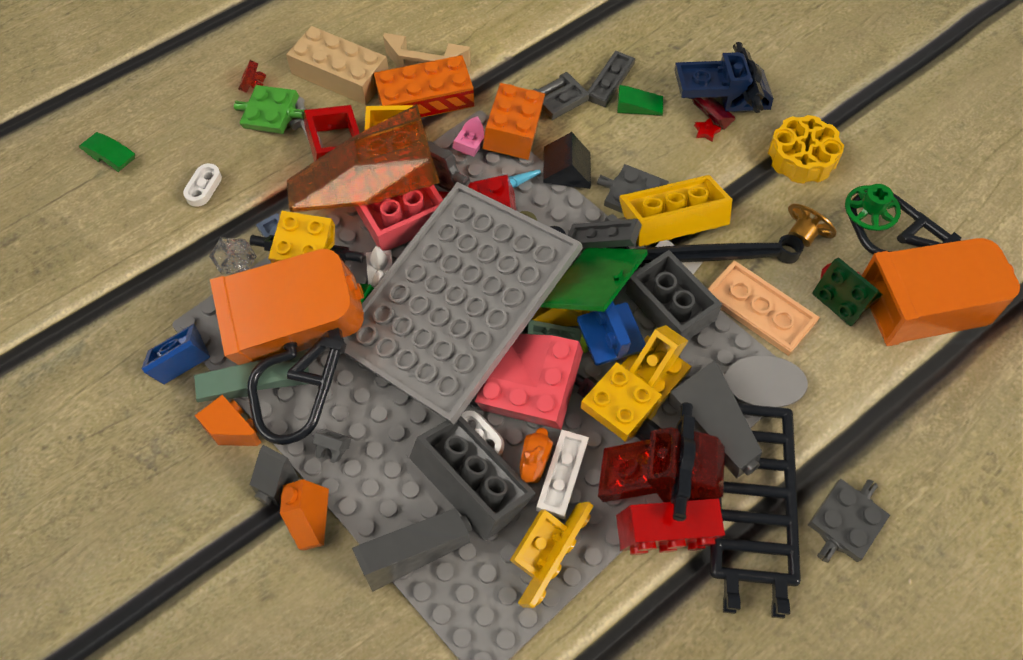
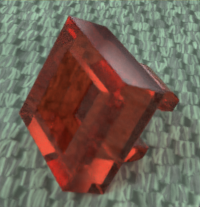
[238,60,266,93]

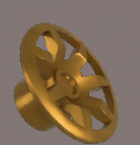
[788,204,837,247]

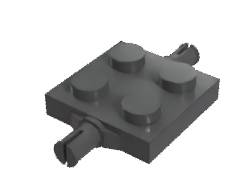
[406,136,470,192]
[597,164,669,213]
[808,479,890,563]

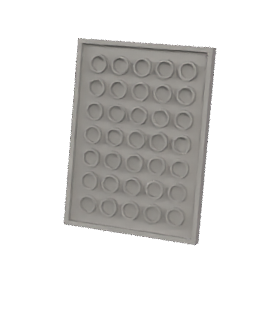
[343,182,583,425]

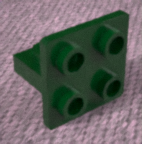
[812,258,883,326]

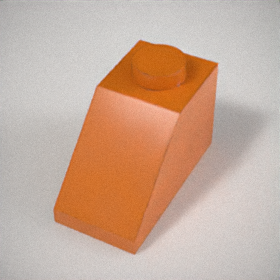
[280,479,329,551]

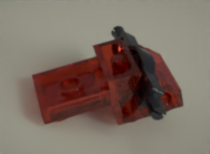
[598,402,725,521]

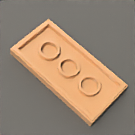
[708,260,820,356]

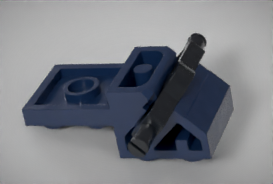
[675,42,774,113]

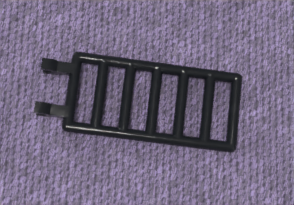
[710,404,801,619]

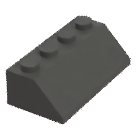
[409,416,536,541]

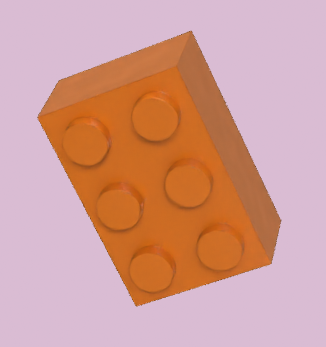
[482,83,545,160]

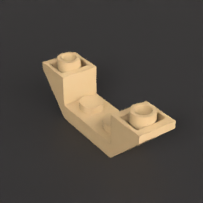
[383,33,471,68]

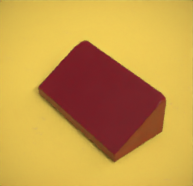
[692,97,736,130]

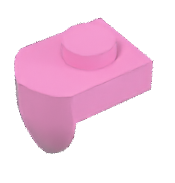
[452,116,484,157]

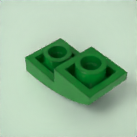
[79,132,135,172]

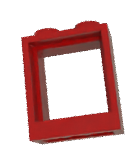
[304,105,364,169]

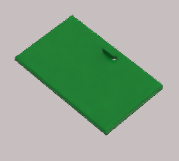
[540,248,648,312]

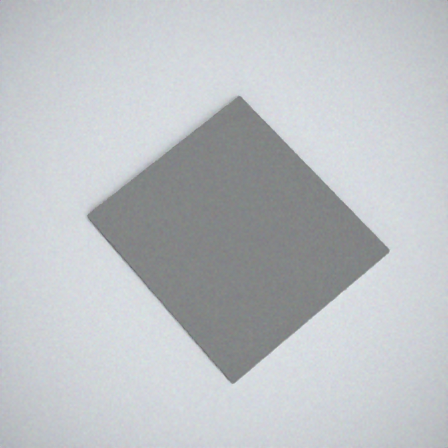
[172,111,776,660]

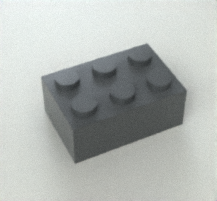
[625,250,722,340]

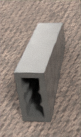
[669,361,762,479]
[352,508,472,592]

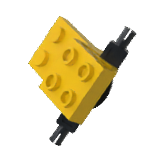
[250,211,364,263]
[574,335,692,453]

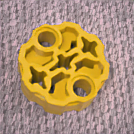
[768,115,844,184]

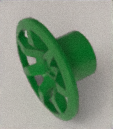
[845,184,901,231]

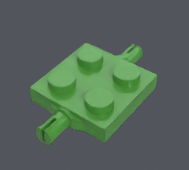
[234,85,304,134]

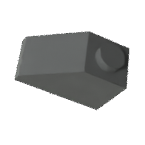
[250,445,299,507]

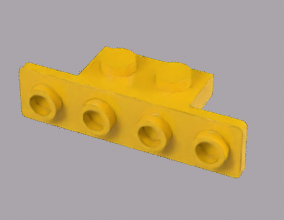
[510,502,594,608]

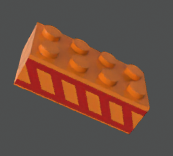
[374,55,474,119]

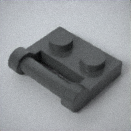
[533,72,589,120]

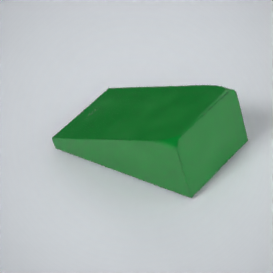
[617,85,663,116]

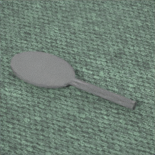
[681,355,808,407]

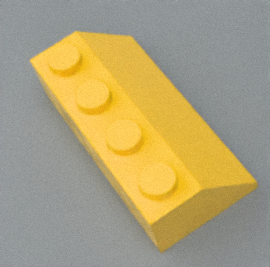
[619,175,733,247]

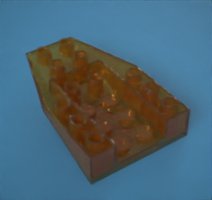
[287,104,440,212]

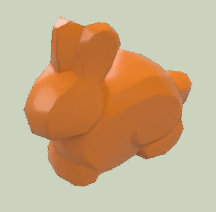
[519,428,553,483]

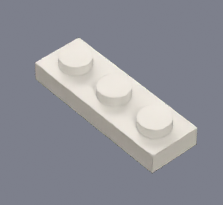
[536,430,589,519]

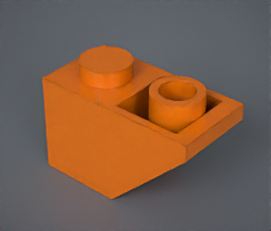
[195,395,262,446]

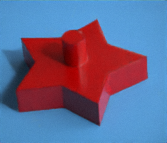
[694,118,721,142]

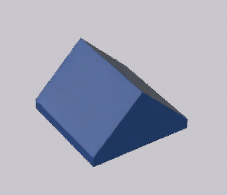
[141,324,210,385]

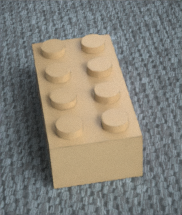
[286,26,389,105]

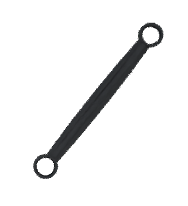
[608,235,804,264]

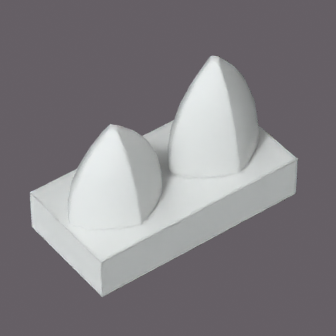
[366,246,393,288]

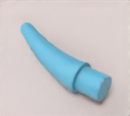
[509,170,541,188]

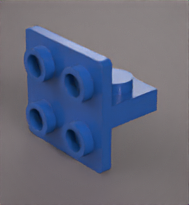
[577,301,646,366]

